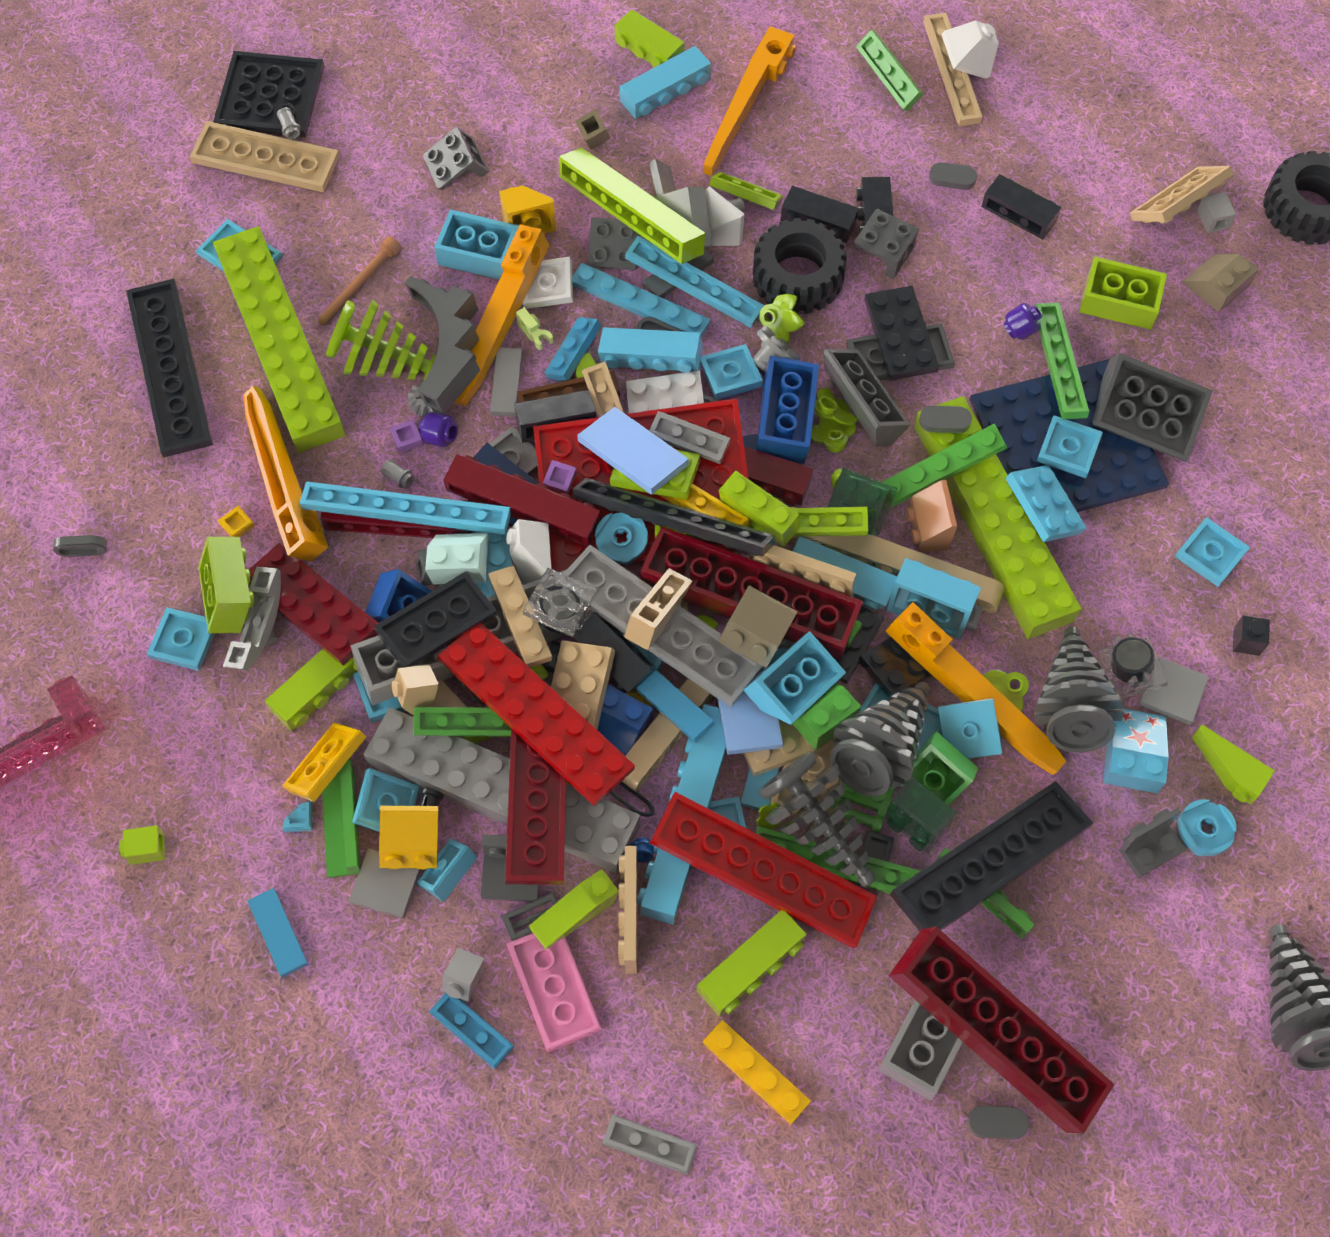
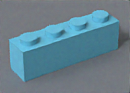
[620,46,711,119]
[598,327,703,373]
[792,536,897,611]

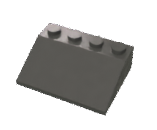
[1093,353,1213,462]

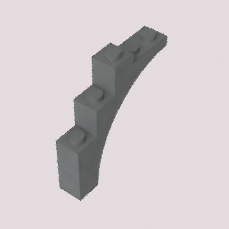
[405,276,480,414]

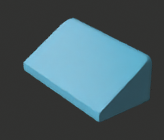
[417,838,477,902]

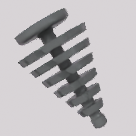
[1034,626,1125,753]
[830,682,931,797]
[758,751,876,887]
[1269,924,1330,1071]

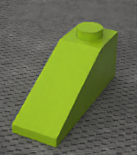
[1192,724,1275,804]
[529,869,619,950]

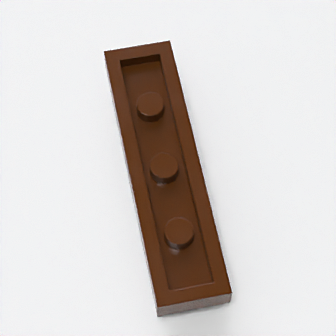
[517,371,620,403]

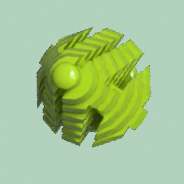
[325,300,436,380]

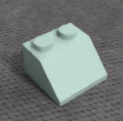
[425,533,489,584]

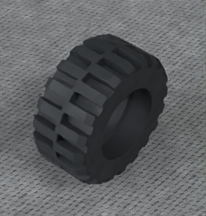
[1263,151,1330,245]
[752,218,847,314]

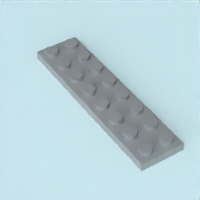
[557,545,763,708]

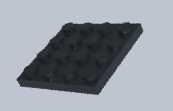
[213,51,324,137]

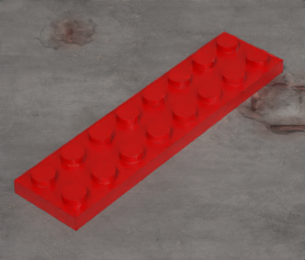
[438,623,635,807]
[650,792,877,949]

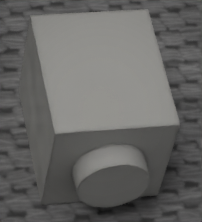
[1197,192,1236,233]
[442,948,485,1001]

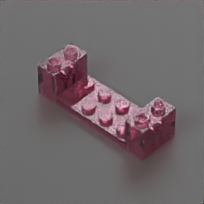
[0,675,106,788]

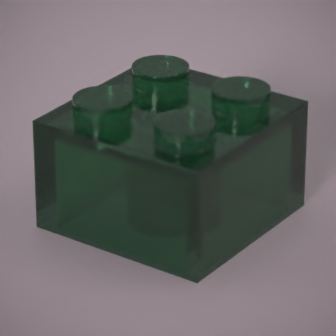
[827,468,898,536]
[885,777,957,853]

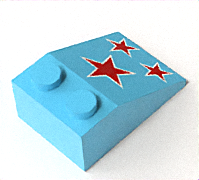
[1103,709,1169,793]

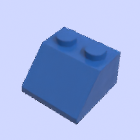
[365,569,432,623]
[597,685,653,756]

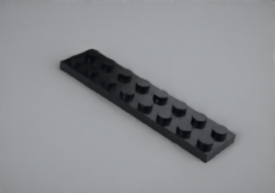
[126,279,213,458]
[890,781,1093,931]

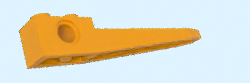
[703,26,796,176]
[454,224,550,406]
[243,386,328,562]
[886,602,1067,775]

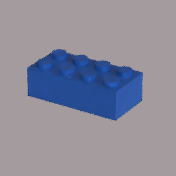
[755,356,819,464]

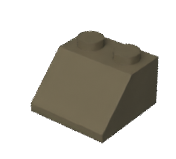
[1182,254,1258,312]
[718,586,797,668]

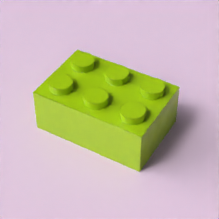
[1079,256,1167,330]
[198,536,254,633]

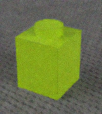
[119,825,165,865]

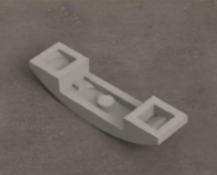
[223,567,281,671]

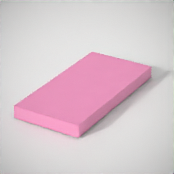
[506,933,602,1053]

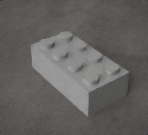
[878,1000,963,1101]

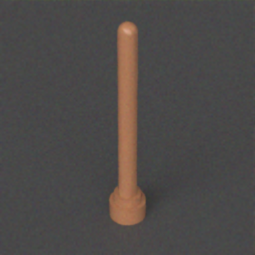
[318,236,402,325]

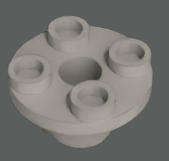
[753,325,801,372]

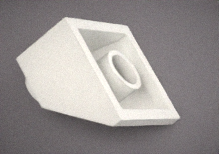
[941,21,999,79]
[705,186,744,246]
[506,519,551,585]

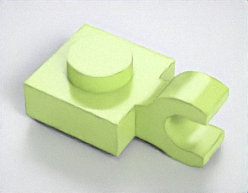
[516,308,553,351]

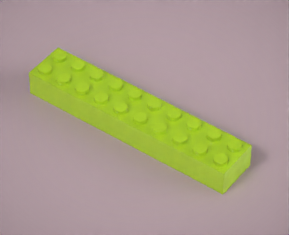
[213,226,345,454]
[914,396,1081,639]

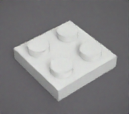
[523,256,573,309]

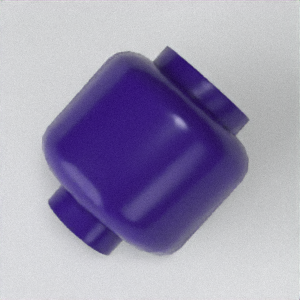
[1004,303,1042,340]
[418,412,458,447]

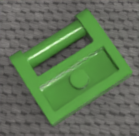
[828,779,895,833]

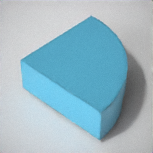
[282,801,312,832]

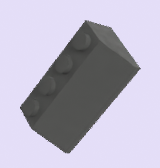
[823,349,910,446]

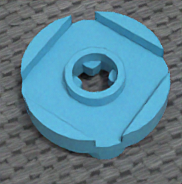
[595,513,648,565]
[1177,799,1236,856]

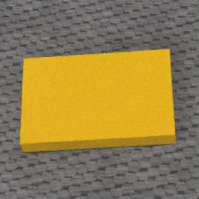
[282,722,367,802]

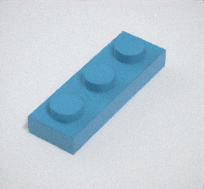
[544,317,602,381]

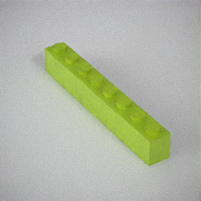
[559,147,705,264]

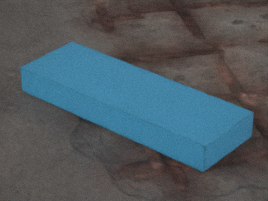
[637,670,714,743]
[247,888,309,978]
[429,993,514,1070]

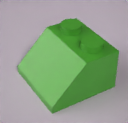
[792,683,861,751]
[902,731,978,817]

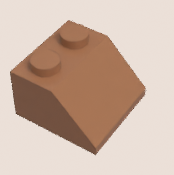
[906,480,957,553]

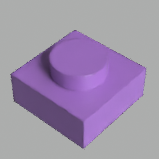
[389,420,423,453]
[543,460,577,494]

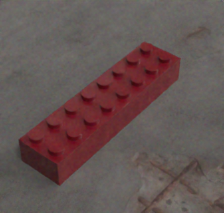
[641,526,863,660]
[888,926,1115,1134]

